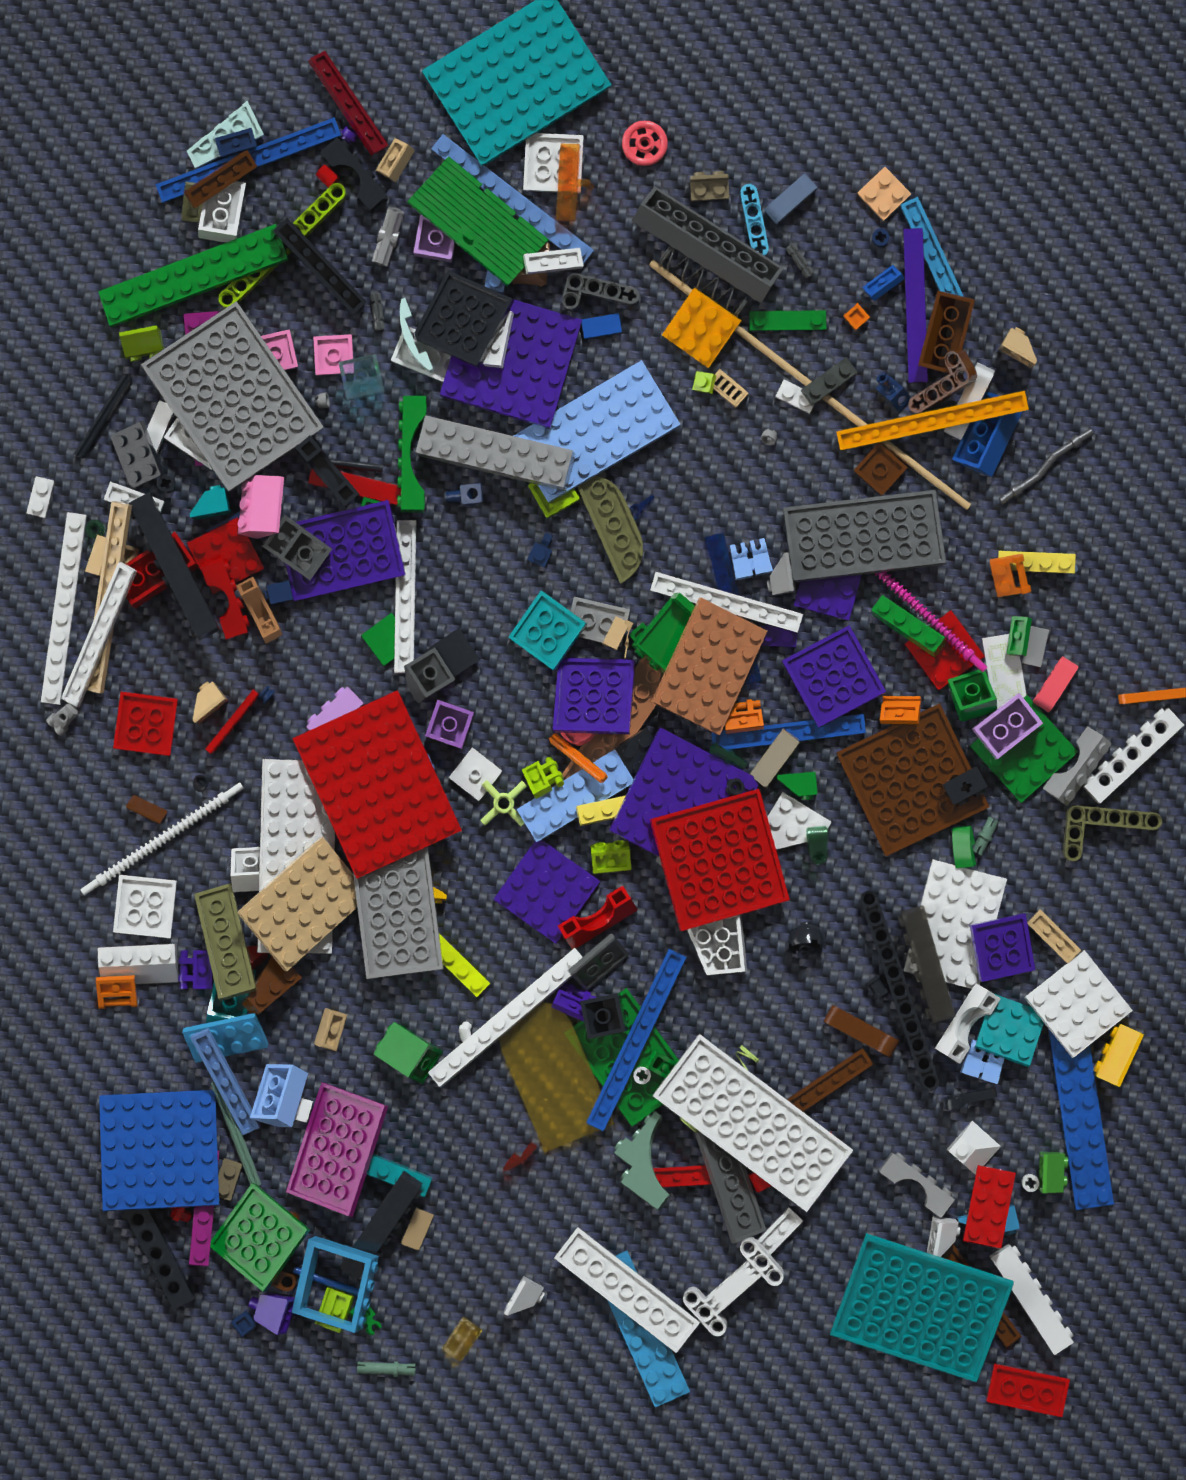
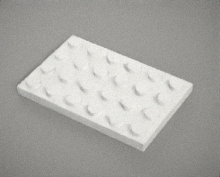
[903,859,1007,989]

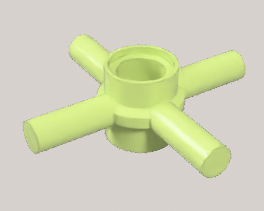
[480,780,527,827]

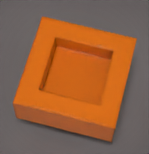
[843,303,870,331]

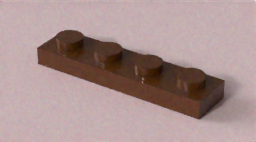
[184,150,258,208]

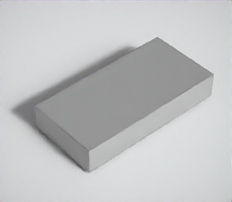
[1022,626,1049,667]

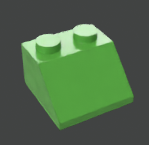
[1038,1151,1068,1193]

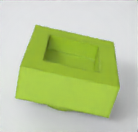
[692,371,716,394]

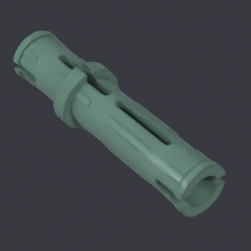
[357,1361,416,1377]

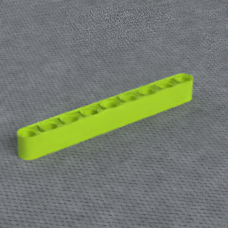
[219,183,347,308]

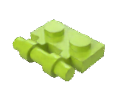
[522,757,564,799]

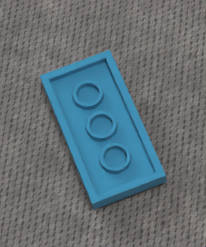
[182,1013,268,1063]

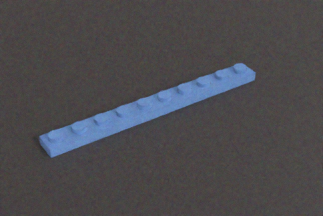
[431,134,594,265]

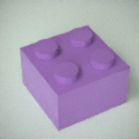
[425,700,474,749]

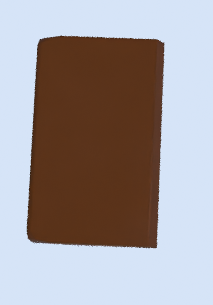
[126,795,167,824]

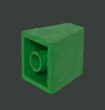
[374,1022,443,1084]

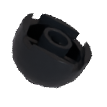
[787,922,826,955]

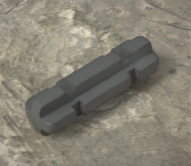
[786,243,814,278]
[370,293,385,331]

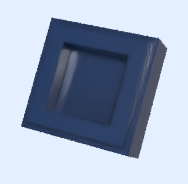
[230,1310,258,1337]

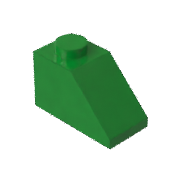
[776,772,818,800]

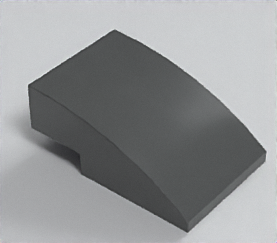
[262,514,332,580]

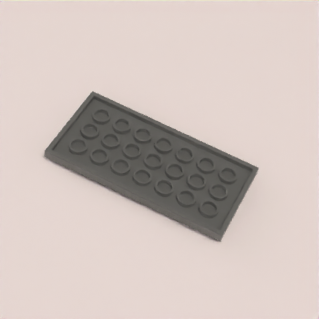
[783,490,946,583]

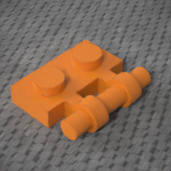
[725,699,764,734]

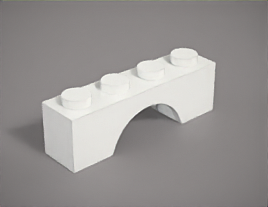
[935,983,1001,1064]

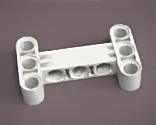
[683,1237,784,1336]

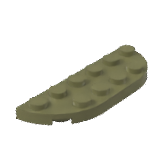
[578,476,643,583]

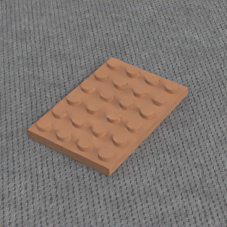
[651,597,767,735]

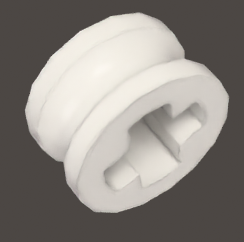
[633,1067,651,1084]
[1021,1174,1039,1192]

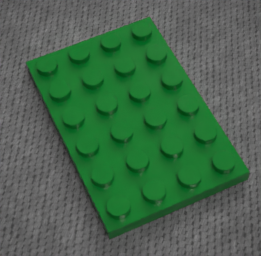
[565,988,679,1126]

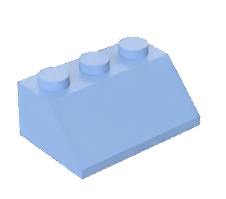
[250,1064,308,1127]

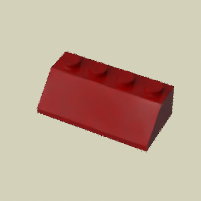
[126,532,199,609]

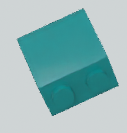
[190,485,232,520]

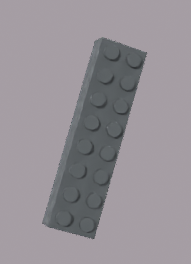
[632,186,784,303]

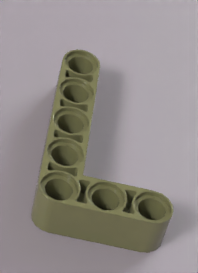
[1063,806,1162,861]

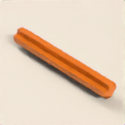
[549,733,608,783]

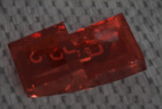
[503,1140,538,1171]

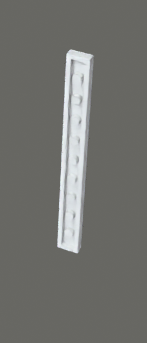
[41,512,87,705]
[428,948,582,1088]

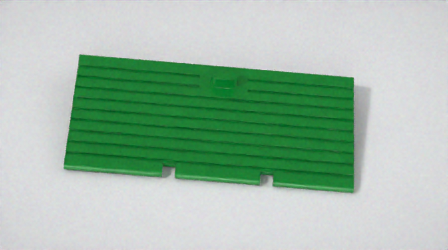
[407,156,549,286]

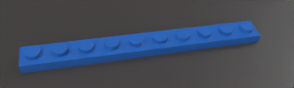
[155,117,341,203]
[586,949,686,1131]

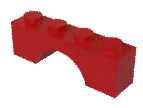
[201,557,250,639]
[558,886,638,950]

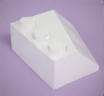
[688,914,747,975]

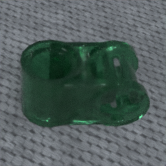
[806,826,828,864]

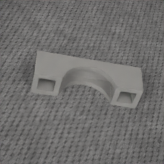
[1043,726,1112,806]
[878,1152,955,1218]

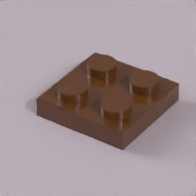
[853,442,908,496]

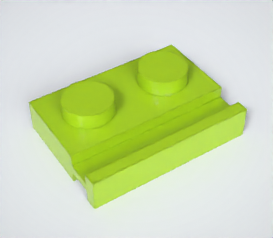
[315,1287,354,1333]

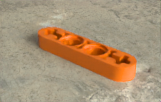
[1118,688,1186,705]

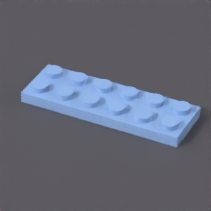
[517,749,633,842]

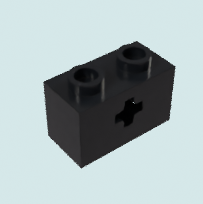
[942,766,988,807]

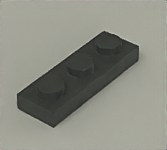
[801,357,857,406]

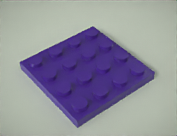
[782,625,886,729]
[553,658,635,735]
[494,839,600,944]

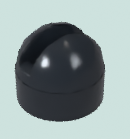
[193,775,209,792]

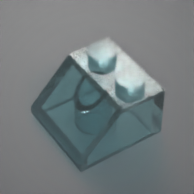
[338,354,385,402]

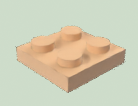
[857,167,911,221]

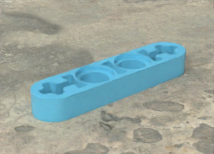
[740,184,769,256]

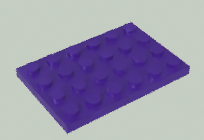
[285,500,406,601]

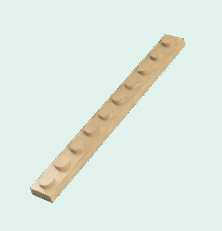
[87,501,132,693]

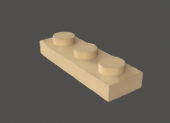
[1027,909,1081,963]

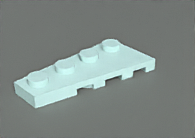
[187,101,264,169]

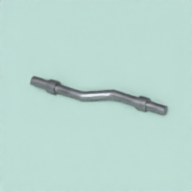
[998,428,1093,504]

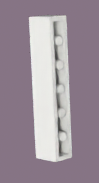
[989,1243,1074,1355]

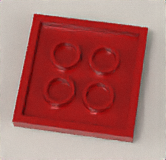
[187,517,264,594]
[904,610,985,690]
[113,691,178,756]

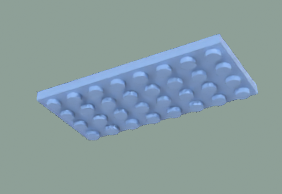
[513,360,681,503]

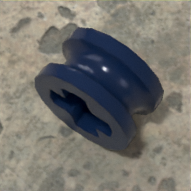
[872,229,889,247]
[257,686,276,704]

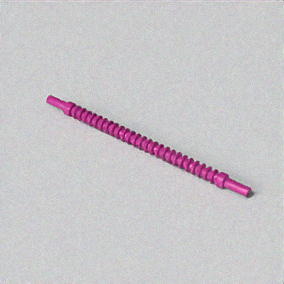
[875,572,988,673]

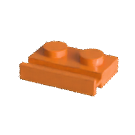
[880,696,921,724]

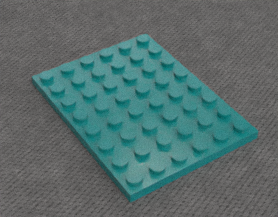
[422,0,612,167]
[830,1233,1014,1382]

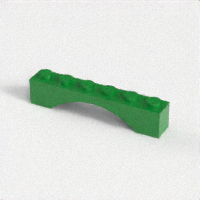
[397,396,427,513]

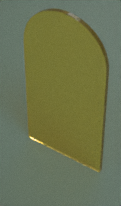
[500,1002,614,1152]

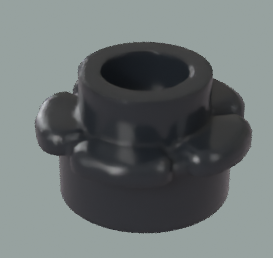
[726,778,744,796]

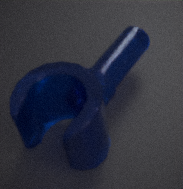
[630,495,655,515]

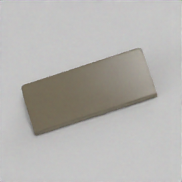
[750,729,799,788]

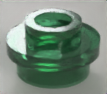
[85,520,105,539]

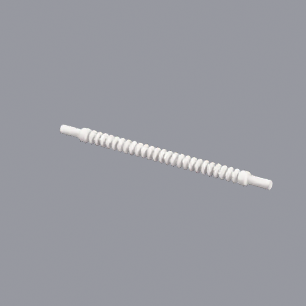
[80,783,244,895]

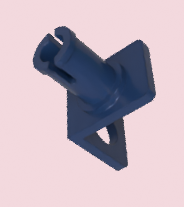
[876,373,911,412]
[445,483,483,505]

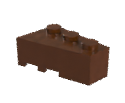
[242,955,302,1016]

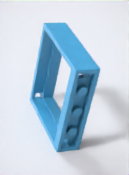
[292,1236,379,1333]

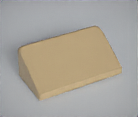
[375,138,415,182]
[314,1008,347,1051]
[401,1207,434,1250]

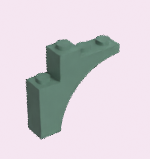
[614,1111,671,1212]

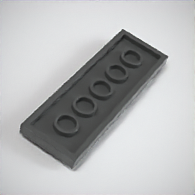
[695,1132,767,1243]

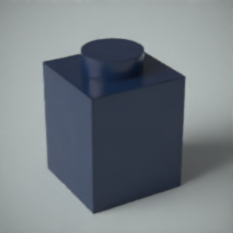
[264,581,294,605]

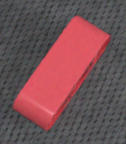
[1033,656,1079,713]

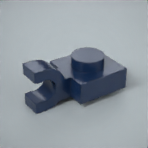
[527,533,553,568]

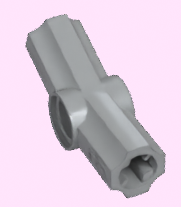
[372,207,404,267]

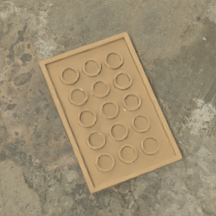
[237,837,357,971]

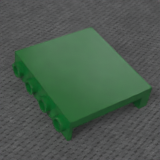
[632,593,695,674]

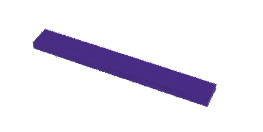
[903,228,928,383]

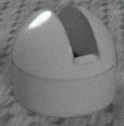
[315,392,330,408]
[760,429,777,445]

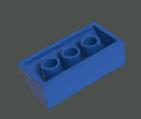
[952,391,1023,477]

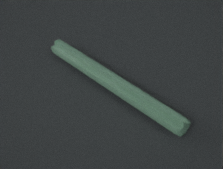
[211,1081,261,1186]

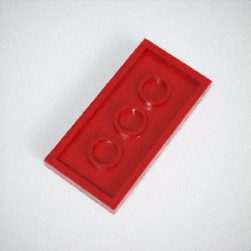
[963,1165,1016,1249]
[986,1363,1070,1417]

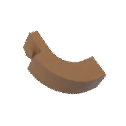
[236,577,283,643]

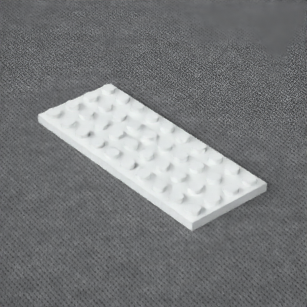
[257,759,335,953]
[653,1034,853,1212]

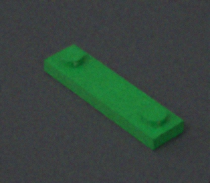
[749,310,826,331]

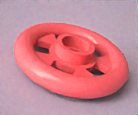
[622,121,668,166]

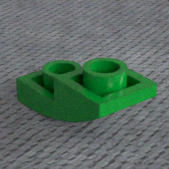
[952,826,976,868]

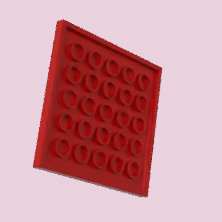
[649,789,790,931]

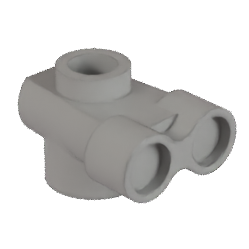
[46,704,78,736]

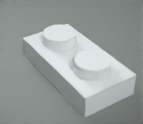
[775,380,814,414]
[26,476,55,518]

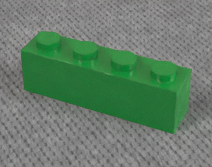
[871,595,946,658]

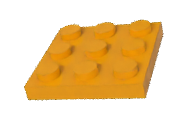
[662,288,741,368]

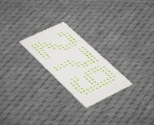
[982,634,1026,709]

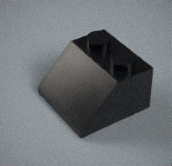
[580,993,628,1039]

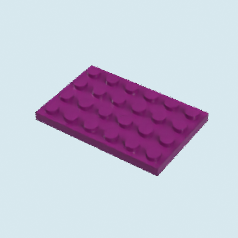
[286,1082,388,1217]

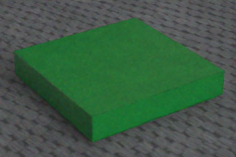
[361,613,415,666]

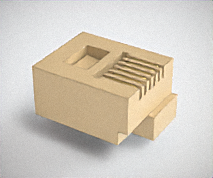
[603,616,633,658]

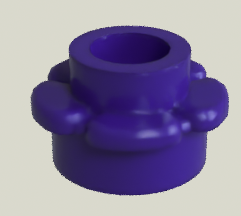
[340,126,358,144]

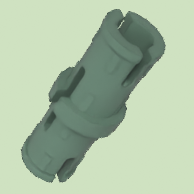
[973,817,999,856]

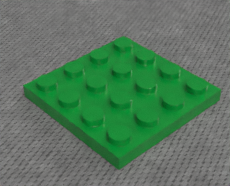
[970,695,1078,803]
[210,1183,310,1292]

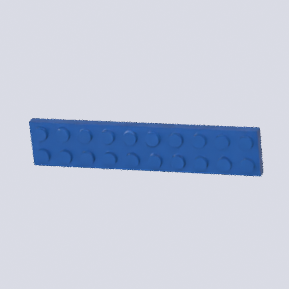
[1048,1028,1114,1210]

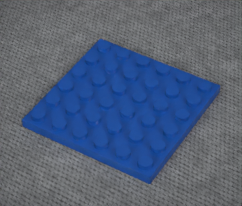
[99,1090,220,1212]

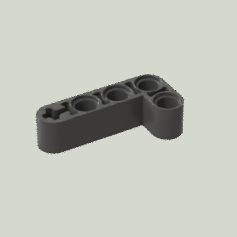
[562,273,640,312]

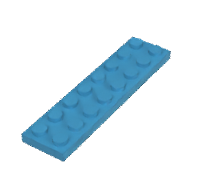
[607,1250,690,1407]

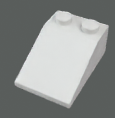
[198,181,246,243]

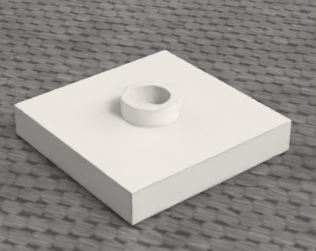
[449,748,502,801]

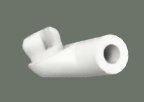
[459,1022,472,1042]

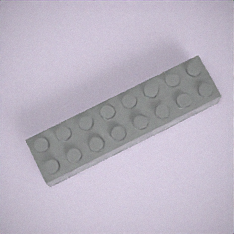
[416,415,576,491]

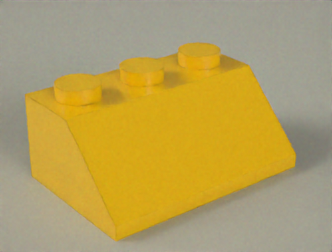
[1093,1023,1144,1087]

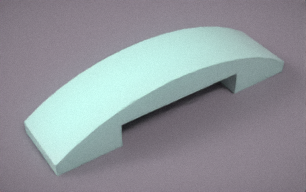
[400,298,434,373]

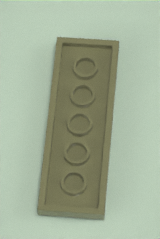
[194,883,257,1001]

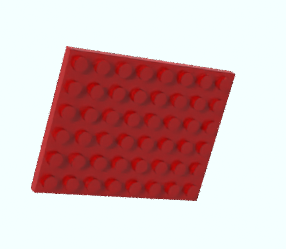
[292,690,462,879]

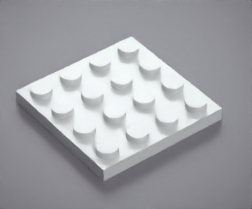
[1024,950,1133,1058]

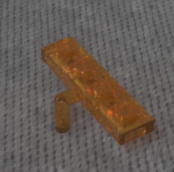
[556,143,594,222]

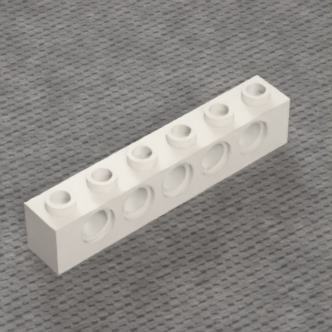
[1082,708,1184,804]

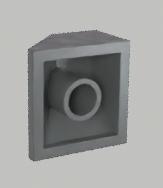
[404,648,455,703]

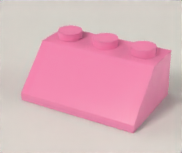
[238,475,284,539]

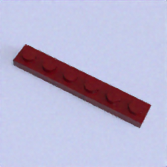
[308,51,388,156]

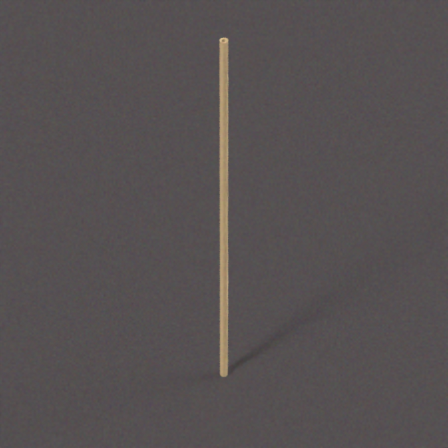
[649,259,971,510]

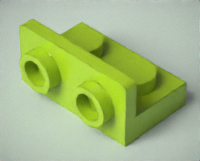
[590,840,631,874]

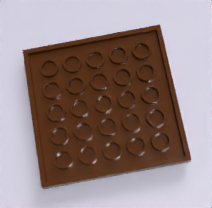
[836,703,990,857]

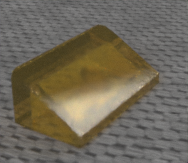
[442,1317,482,1361]

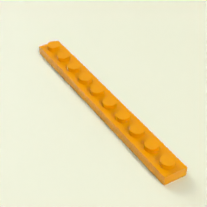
[836,391,1029,450]

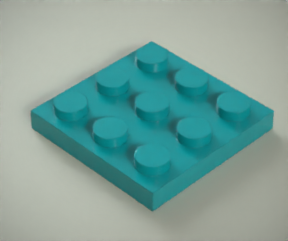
[508,591,588,671]
[974,993,1044,1067]

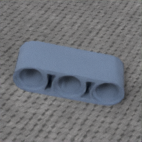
[764,174,818,224]

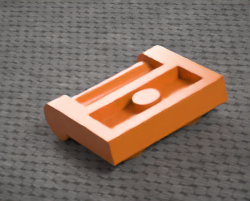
[989,554,1031,597]
[96,975,138,1009]

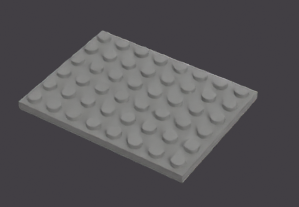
[141,301,324,492]

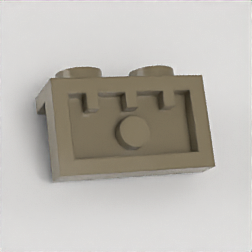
[690,171,729,202]

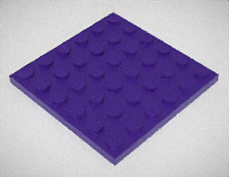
[440,299,582,429]
[609,728,759,857]

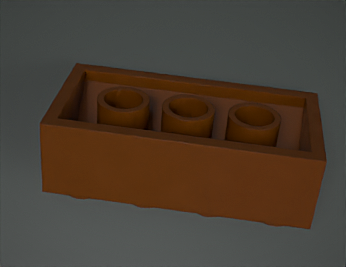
[918,291,975,373]

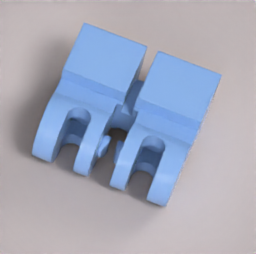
[730,538,773,581]
[960,1039,1004,1084]

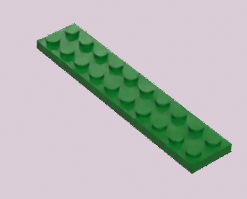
[98,224,289,328]

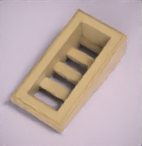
[714,369,749,409]

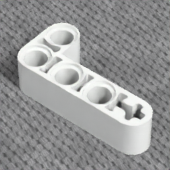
[944,362,995,440]

